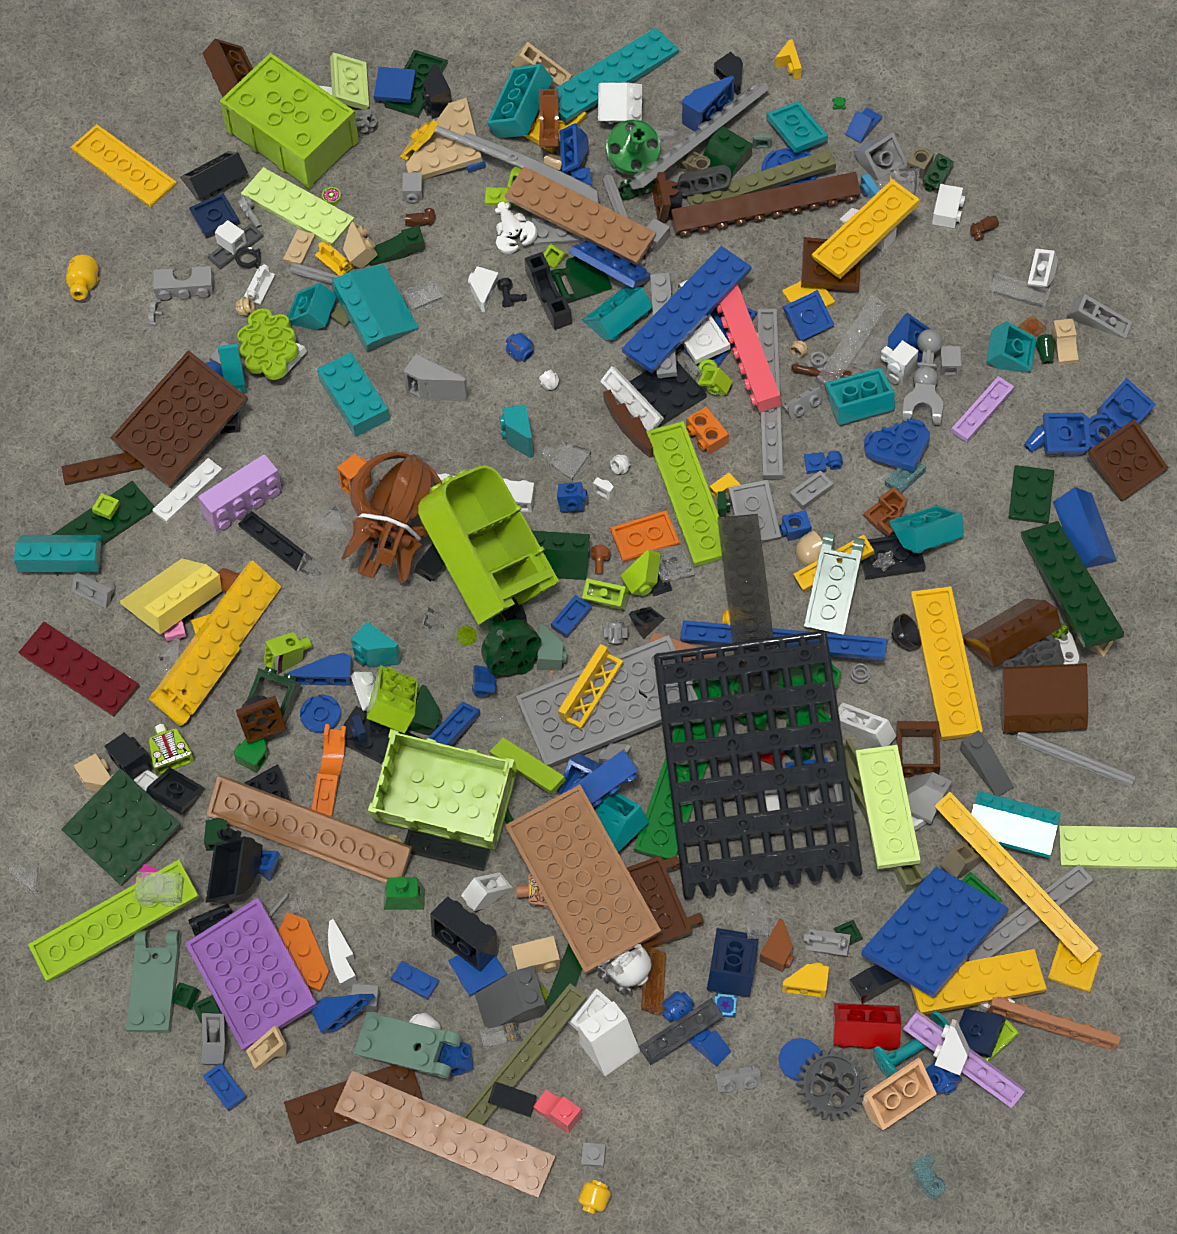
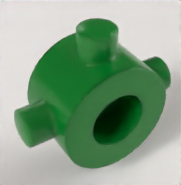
[832,97,846,110]

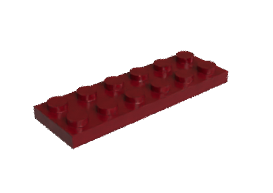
[18,622,140,717]

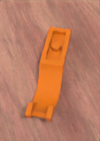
[312,724,346,817]

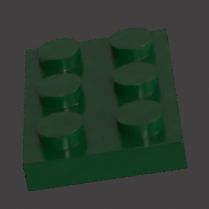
[1008,465,1054,524]

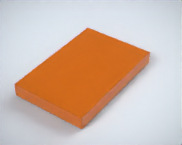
[610,510,680,563]

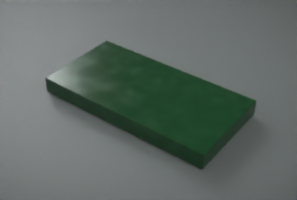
[384,50,448,118]

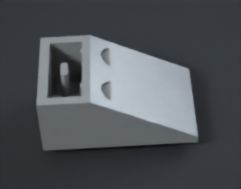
[403,354,468,401]

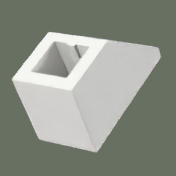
[933,1019,970,1075]

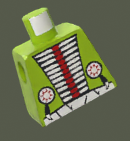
[149,724,194,776]

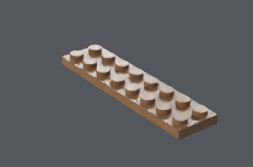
[505,166,656,266]

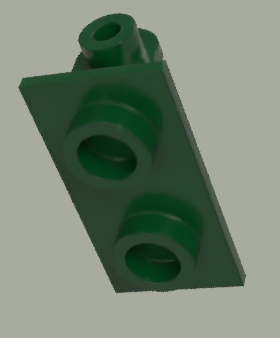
[922,153,955,192]
[618,179,655,200]

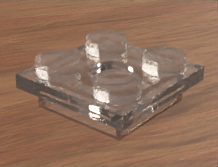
[652,545,696,583]

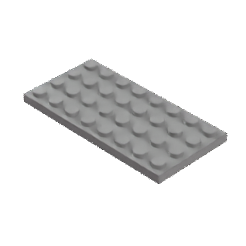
[516,635,698,767]

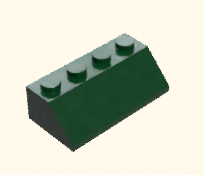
[531,530,590,580]

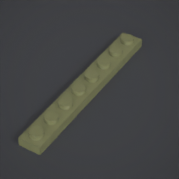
[686,149,836,205]
[462,983,587,1126]

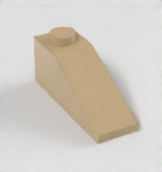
[511,42,572,87]

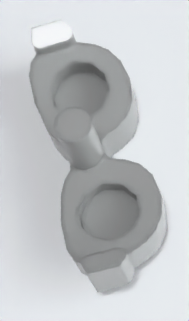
[148,300,163,326]

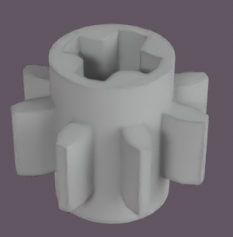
[355,110,377,133]
[604,620,628,643]

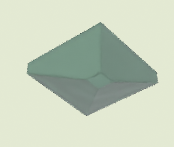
[752,135,772,149]

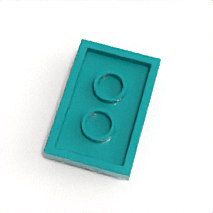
[766,101,828,153]

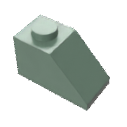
[537,624,567,671]

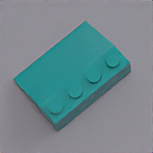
[332,264,419,352]

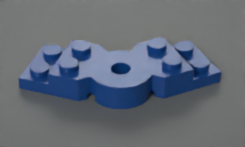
[1043,378,1156,456]

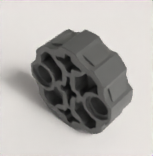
[1002,634,1065,667]

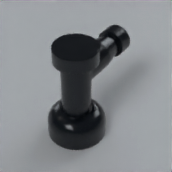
[497,278,527,308]

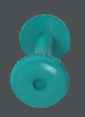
[873,1011,950,1078]

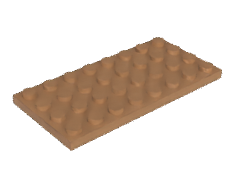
[505,784,662,974]

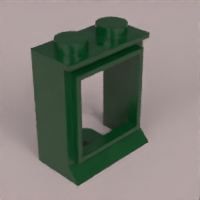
[247,667,301,724]

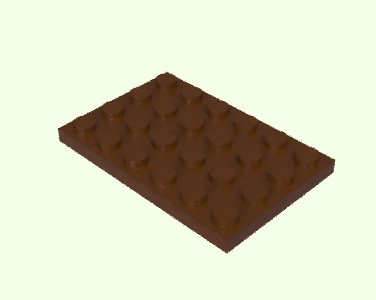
[110,350,248,487]

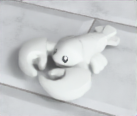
[495,202,538,254]

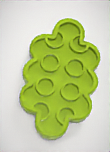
[237,308,299,380]

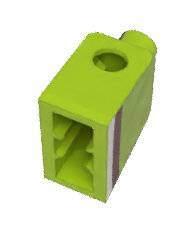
[264,632,312,675]

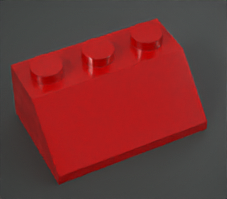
[833,1003,901,1050]

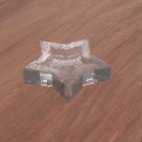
[872,550,895,571]

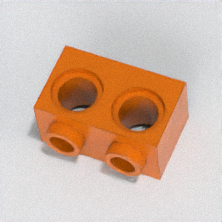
[686,407,729,455]

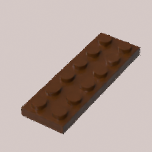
[284,1065,423,1144]

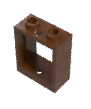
[896,721,940,777]

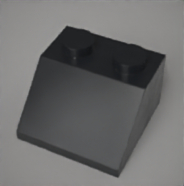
[421,63,452,119]

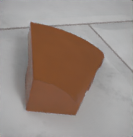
[863,487,907,536]

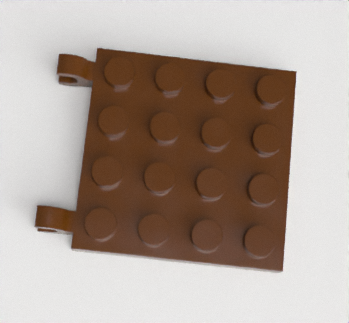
[611,855,704,962]

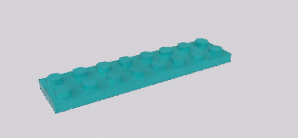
[555,28,679,123]

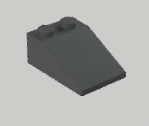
[475,965,548,1034]

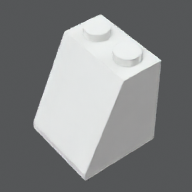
[578,1001,640,1076]

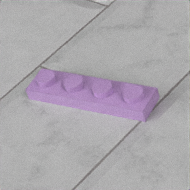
[951,376,1014,443]

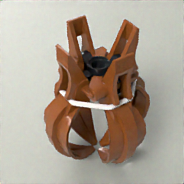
[342,452,442,583]

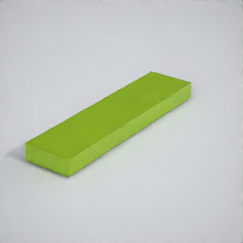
[489,737,566,795]

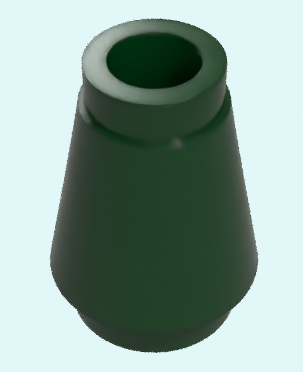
[1036,334,1055,364]

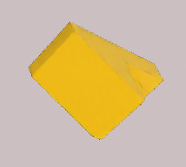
[775,39,802,80]

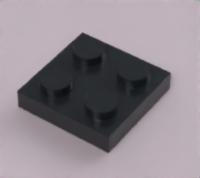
[146,767,205,814]

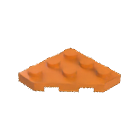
[278,912,329,992]

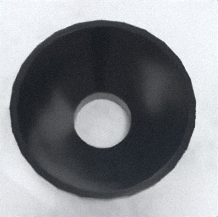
[891,613,921,650]

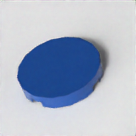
[300,694,341,734]
[779,1038,820,1082]

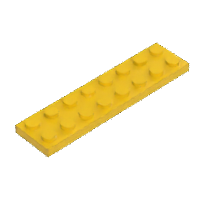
[911,587,983,741]

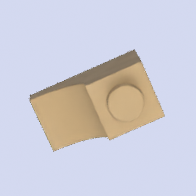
[1051,318,1079,365]

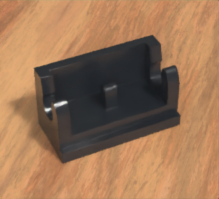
[414,543,445,582]

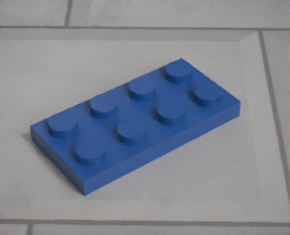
[569,241,652,288]

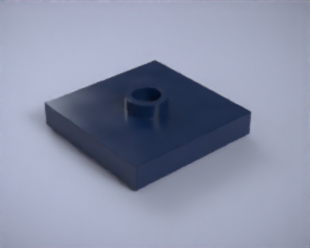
[189,193,240,238]
[959,1009,1006,1058]

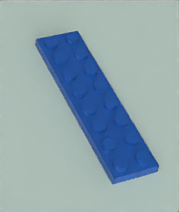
[622,246,751,373]

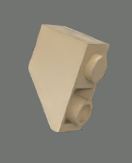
[343,222,377,269]
[74,753,113,792]

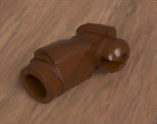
[405,208,436,227]
[970,216,999,241]

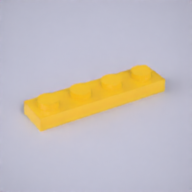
[793,535,875,593]

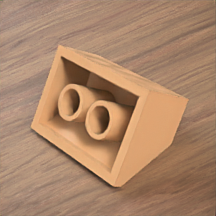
[862,1057,937,1130]

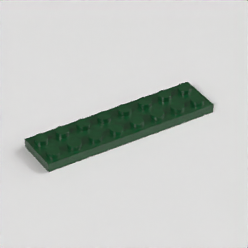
[1021,521,1124,649]

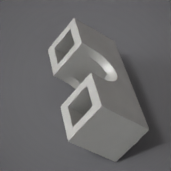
[153,266,213,300]

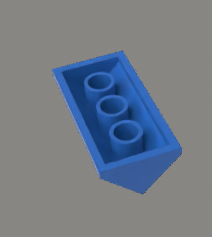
[1053,487,1117,568]

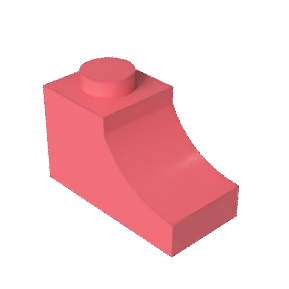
[533,1090,582,1134]

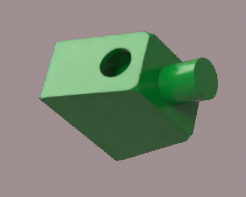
[384,876,425,910]

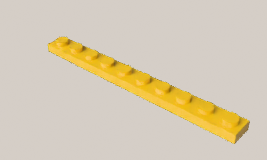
[935,792,1099,964]

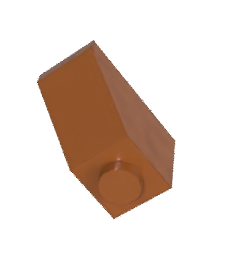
[760,918,795,972]

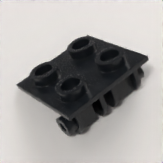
[244,764,290,801]

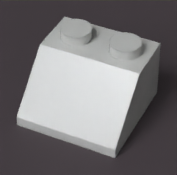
[598,83,642,123]

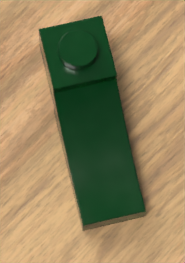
[369,226,425,266]

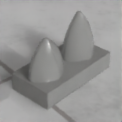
[72,573,115,608]

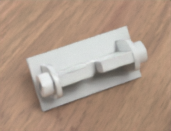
[244,264,275,305]

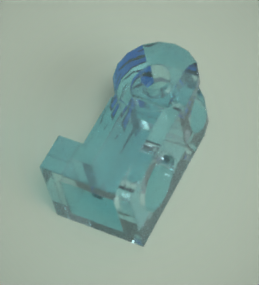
[909,1153,945,1200]

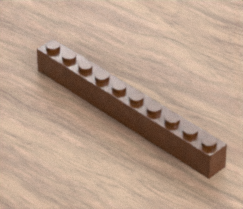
[670,172,861,237]

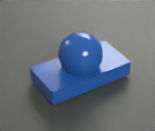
[472,665,495,698]

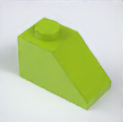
[620,550,661,596]

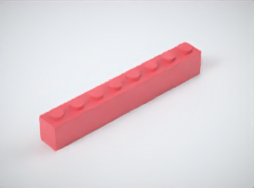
[716,285,782,413]

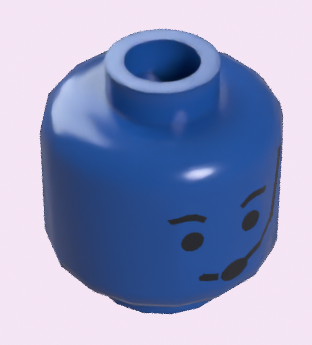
[662,991,695,1023]

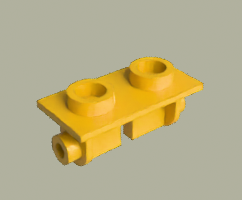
[315,241,355,276]

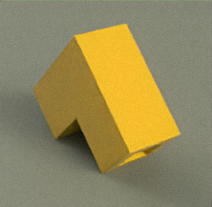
[710,473,741,498]

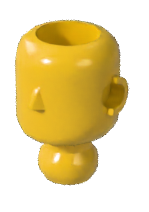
[66,254,100,300]

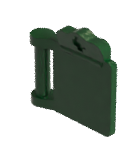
[551,256,612,304]

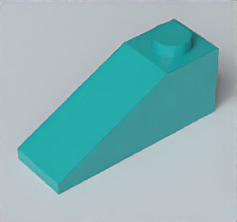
[218,343,247,394]

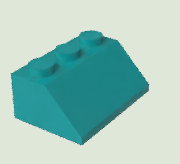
[582,286,653,341]
[825,367,895,425]
[889,505,964,553]

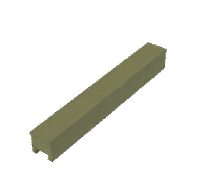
[830,738,926,894]

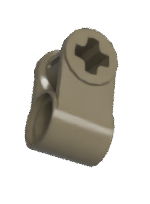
[674,150,710,180]

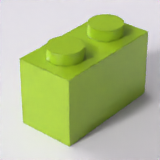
[582,578,630,610]

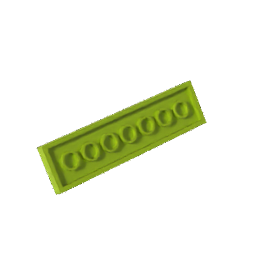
[646,421,733,567]
[28,860,200,983]

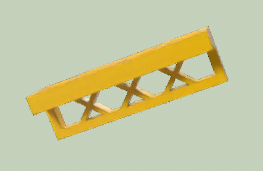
[558,644,624,730]

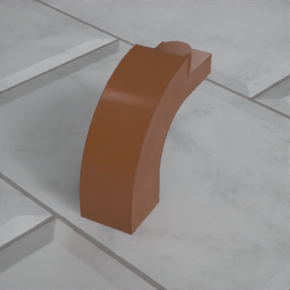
[539,89,559,148]

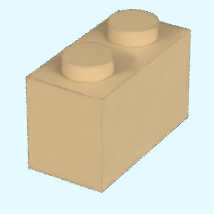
[512,936,560,973]

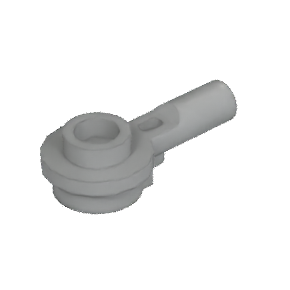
[238,195,262,228]

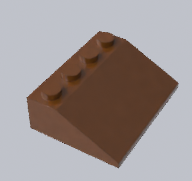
[962,599,1062,667]
[1000,663,1088,733]

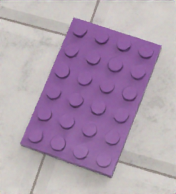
[185,898,318,1052]

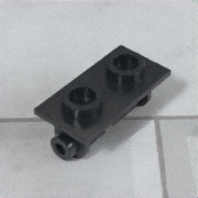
[188,903,232,937]

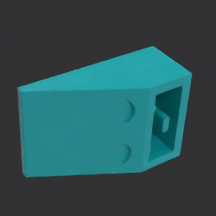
[595,792,649,852]

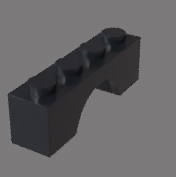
[524,252,572,330]

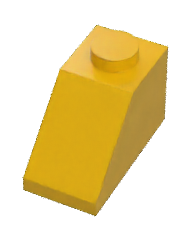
[782,963,829,998]

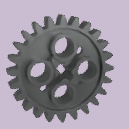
[796,1048,868,1122]

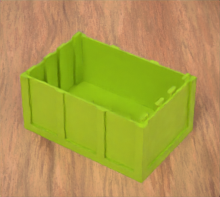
[220,53,359,190]
[368,729,518,851]

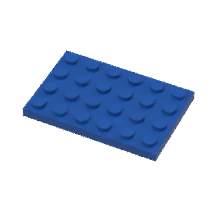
[862,866,1008,998]

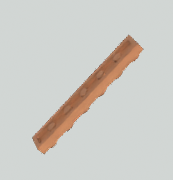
[987,997,1121,1051]

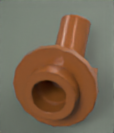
[591,545,611,574]

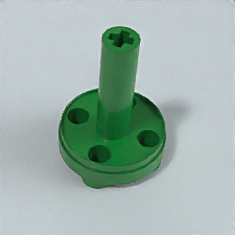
[605,119,661,176]

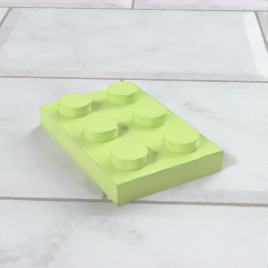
[330,53,369,110]

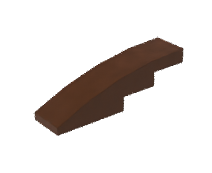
[603,389,653,458]

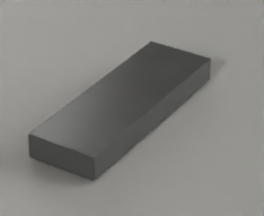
[208,224,264,270]

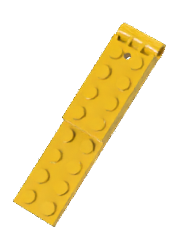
[149,560,281,726]

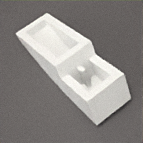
[328,919,357,990]

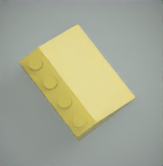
[120,558,222,634]

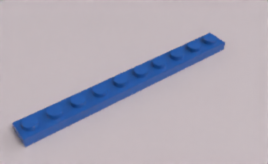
[680,620,887,661]

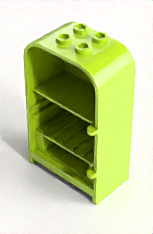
[418,465,559,625]

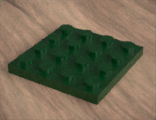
[61,768,181,886]

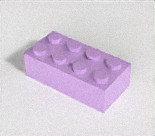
[198,454,282,532]

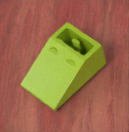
[367,665,418,733]

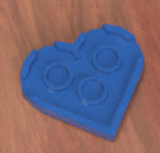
[864,419,930,472]

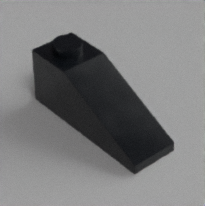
[849,965,903,1004]

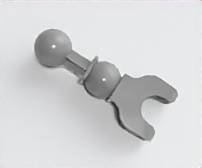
[902,329,943,426]

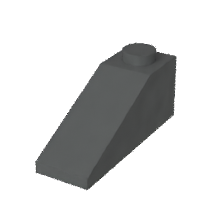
[960,730,1014,796]

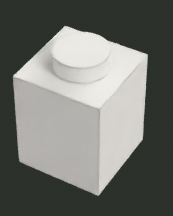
[215,220,247,255]

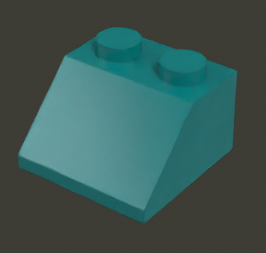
[287,282,336,330]
[986,321,1036,372]
[499,404,533,458]
[351,621,401,668]

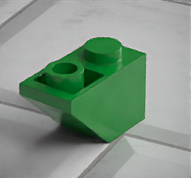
[234,738,268,773]

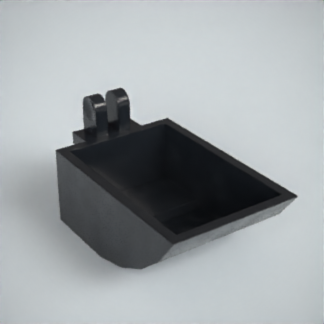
[205,828,263,903]

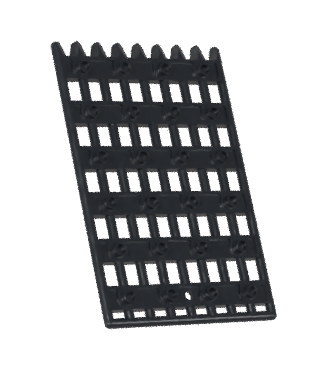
[654,630,863,900]

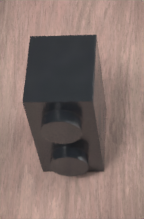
[104,732,151,779]

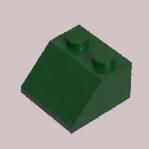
[703,126,752,180]

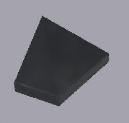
[629,606,665,639]

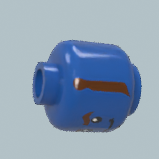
[505,333,534,362]

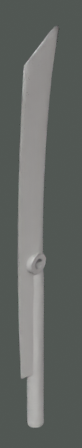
[435,126,599,203]

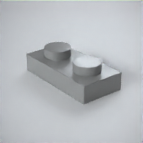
[790,470,834,509]

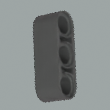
[677,165,731,196]

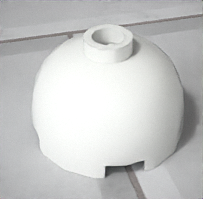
[607,944,652,987]

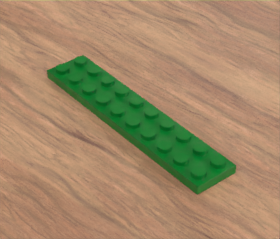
[634,678,736,861]

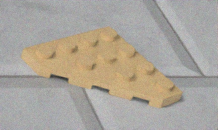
[406,98,483,179]

